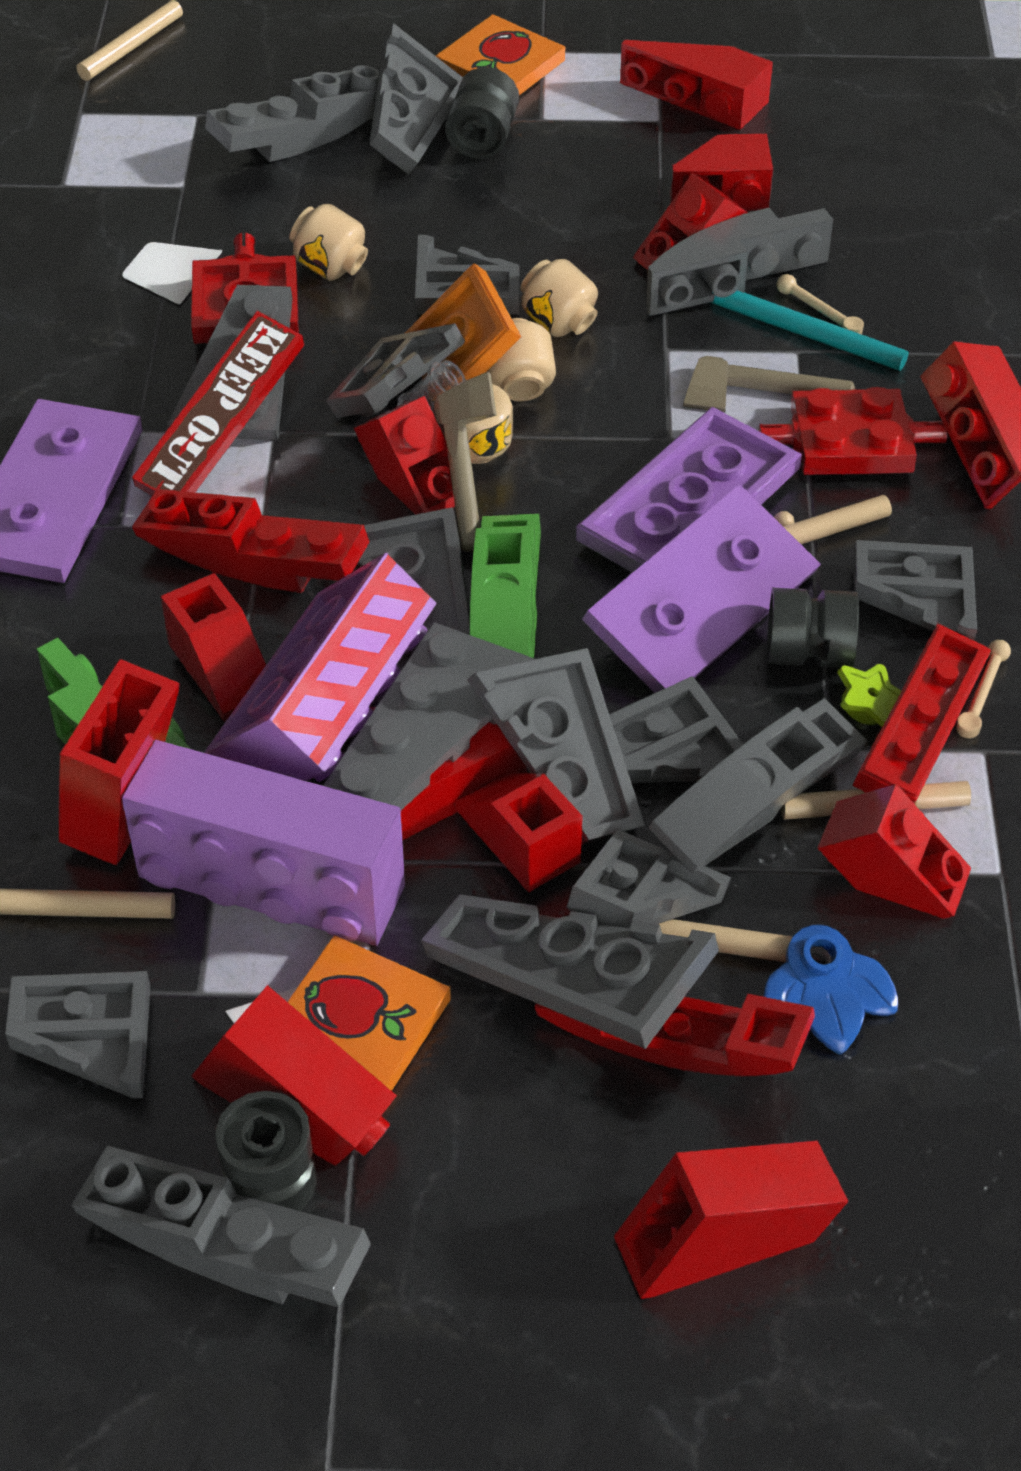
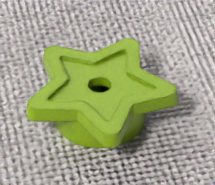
[837,664,901,727]

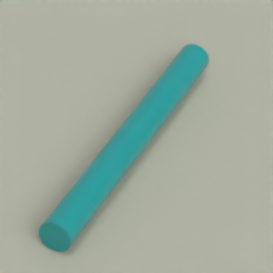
[711,290,909,371]

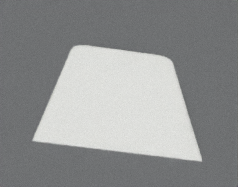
[123,242,222,305]

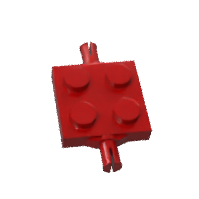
[191,233,299,344]
[758,387,947,475]

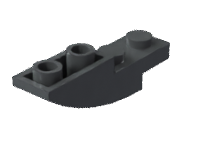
[205,65,379,162]
[646,208,833,316]
[649,698,867,874]
[72,1146,371,1308]

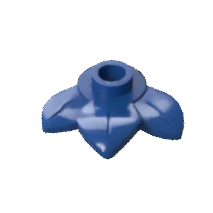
[763,925,898,1055]

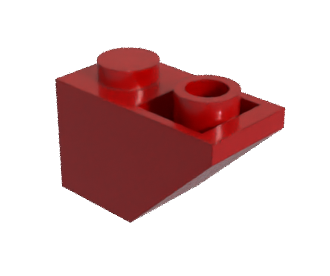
[670,134,773,211]
[633,173,748,270]
[353,396,455,515]
[161,573,266,721]
[455,773,583,893]
[817,784,971,919]

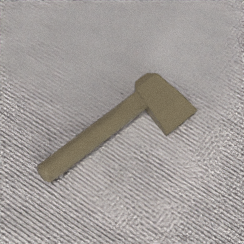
[683,356,855,412]
[434,372,497,553]

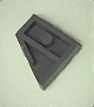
[415,235,519,314]
[326,323,465,418]
[853,540,977,641]
[609,676,743,783]
[567,829,731,928]
[5,971,150,1098]

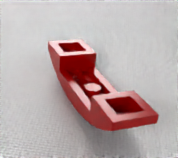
[535,994,815,1076]

